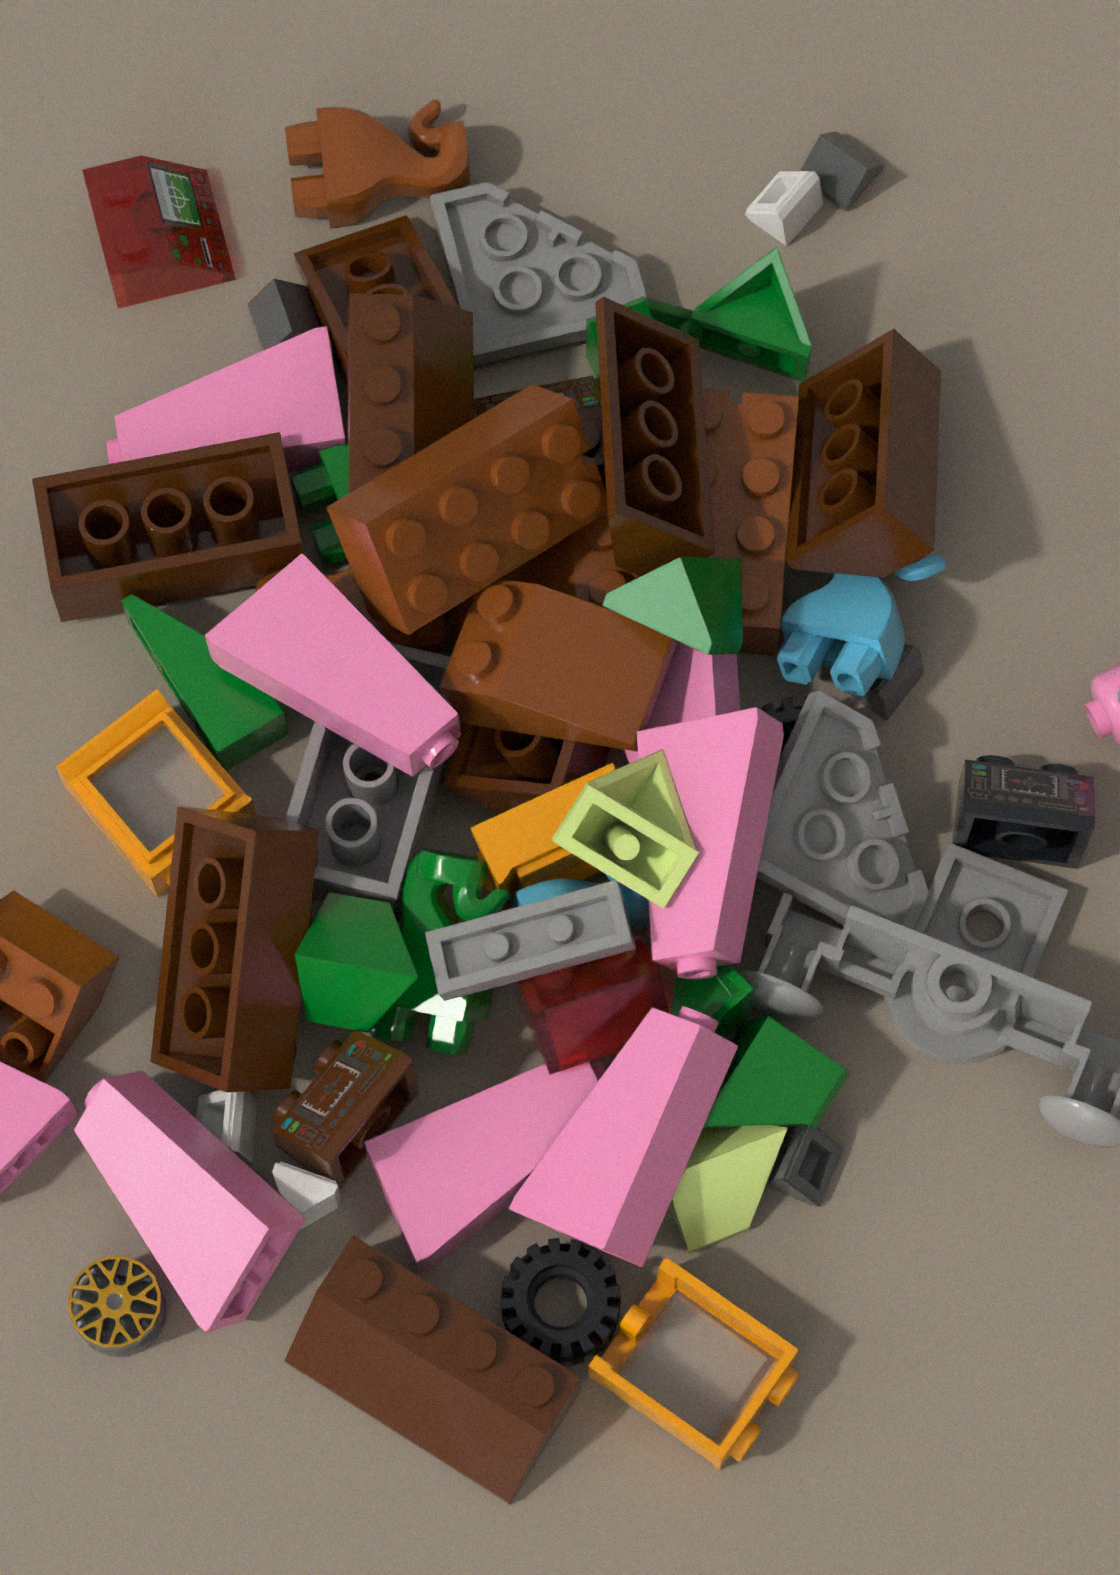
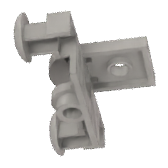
[736,842,1120,1147]

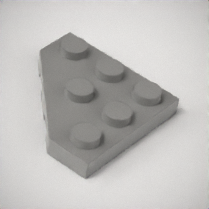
[430,182,647,366]
[756,690,929,930]

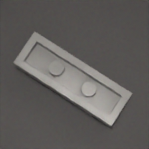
[425,880,636,1001]

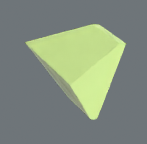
[551,749,699,909]
[669,1125,788,1254]

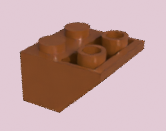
[0,890,119,1083]

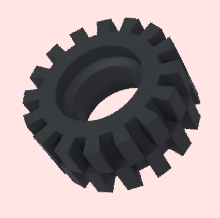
[500,1238,621,1365]

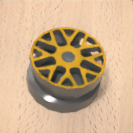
[68,1256,166,1357]

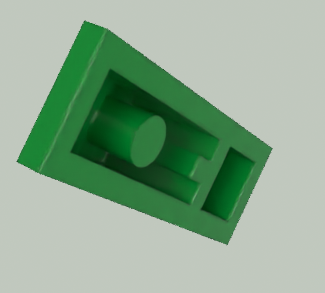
[121,594,291,771]

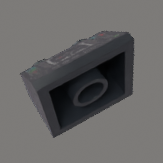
[952,755,1095,869]

